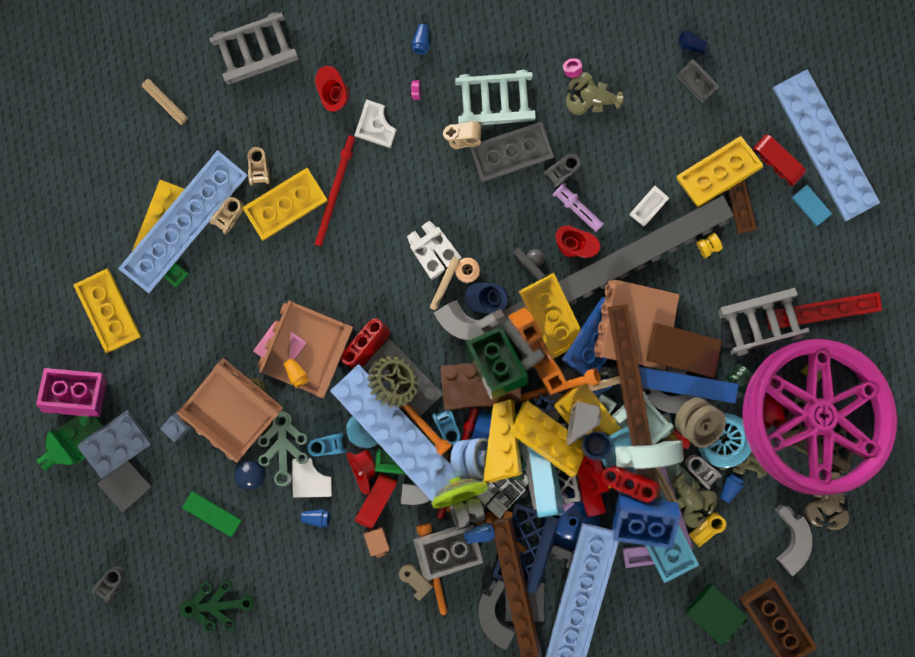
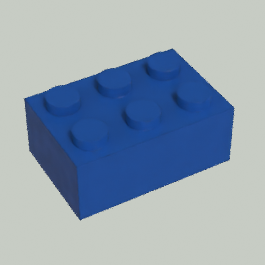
[612,494,681,549]

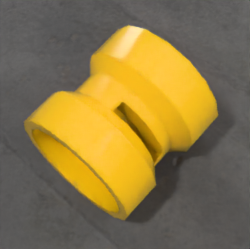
[696,233,723,258]

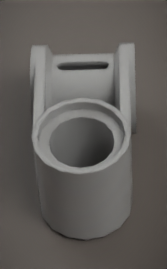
[685,455,722,490]

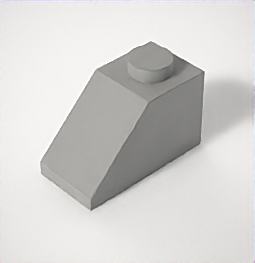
[566,401,601,445]

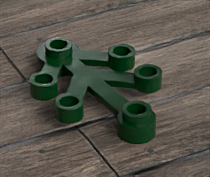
[180,580,256,633]

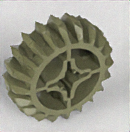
[367,356,419,408]

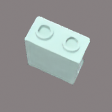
[612,391,674,445]

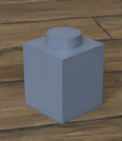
[160,413,192,442]

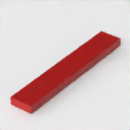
[765,292,883,330]

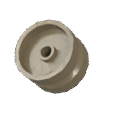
[675,397,726,448]

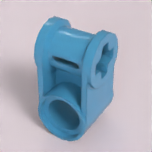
[432,410,461,445]
[308,433,346,456]

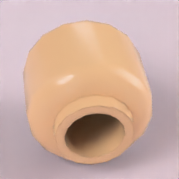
[455,258,480,283]

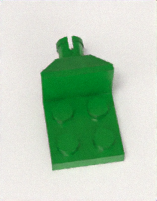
[37,415,104,471]

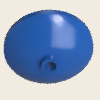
[543,492,600,549]

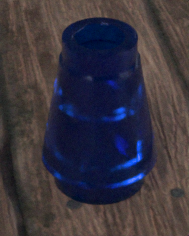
[678,31,708,53]

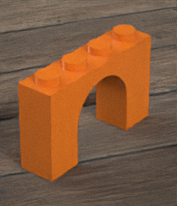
[508,307,568,395]

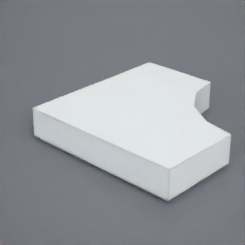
[354,100,397,148]
[292,458,332,497]

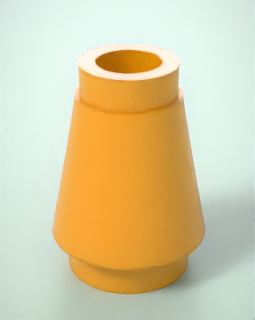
[284,358,309,388]

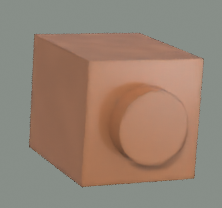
[364,526,390,558]

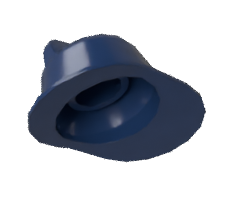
[465,282,509,314]

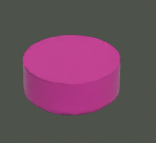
[563,58,583,78]
[411,80,421,100]

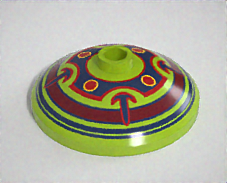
[431,477,489,508]

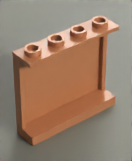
[594,280,679,370]
[257,300,354,398]
[177,358,283,463]

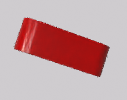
[752,134,806,186]
[341,319,390,369]
[601,465,660,502]
[354,472,398,530]

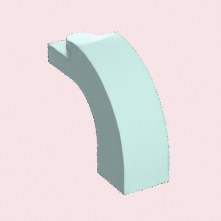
[616,441,684,468]

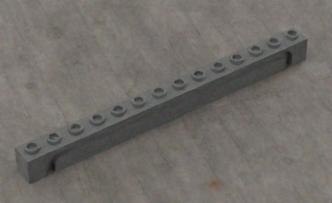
[492,196,734,339]

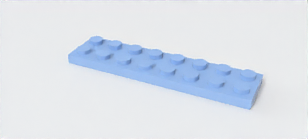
[773,69,880,221]
[118,150,248,293]
[330,365,456,501]
[545,523,619,657]

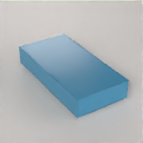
[792,185,832,226]

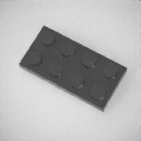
[469,121,554,183]
[364,339,443,416]

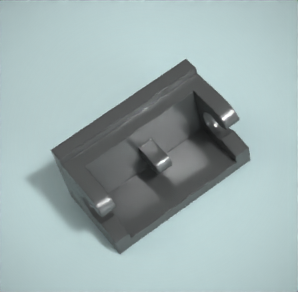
[676,59,720,103]

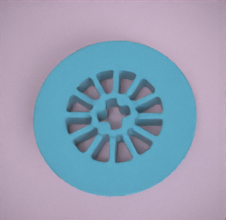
[698,413,751,468]

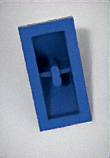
[471,410,492,440]

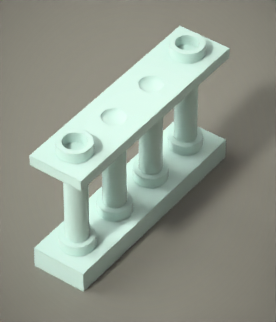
[455,70,536,125]

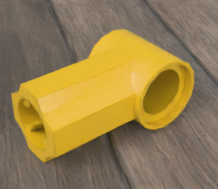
[688,512,726,547]

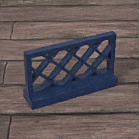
[493,503,561,593]

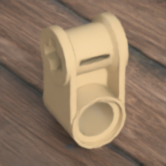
[443,121,481,149]
[248,147,270,185]
[210,197,244,235]

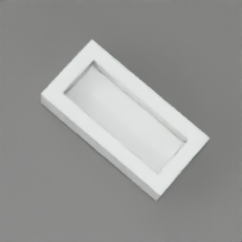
[629,186,669,227]

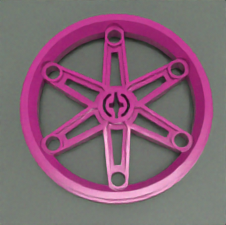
[743,339,897,495]

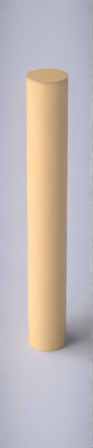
[430,257,460,310]
[588,376,620,392]

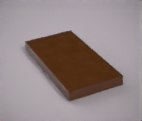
[646,323,722,378]

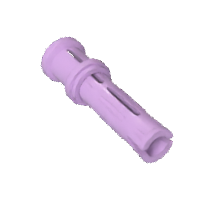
[552,183,604,232]

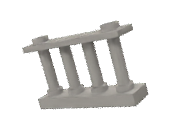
[209,12,299,85]
[718,288,809,356]

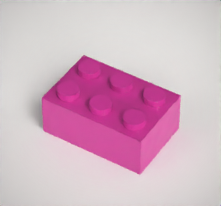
[36,368,107,417]

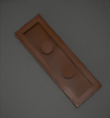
[727,179,757,235]

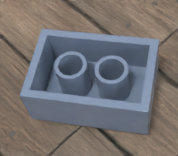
[78,410,151,479]

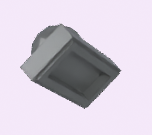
[513,248,545,281]

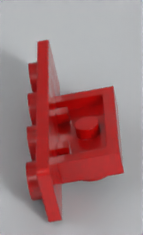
[576,455,609,517]

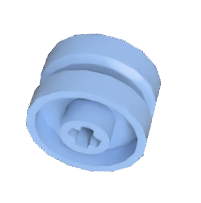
[451,438,489,481]

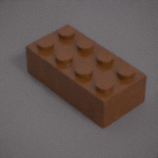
[738,578,818,657]

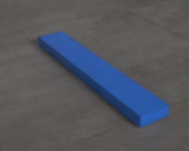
[639,367,738,403]

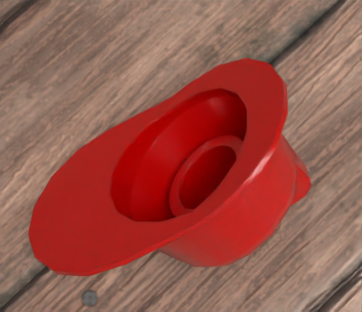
[315,66,350,112]
[555,226,600,258]
[347,450,376,495]

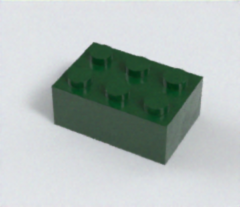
[466,326,527,400]

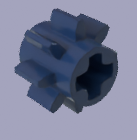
[533,392,556,416]

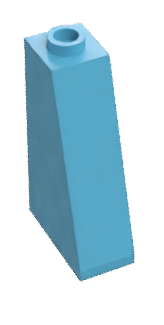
[529,447,565,517]

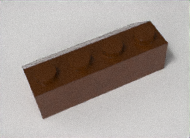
[440,363,521,410]

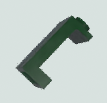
[684,583,748,645]

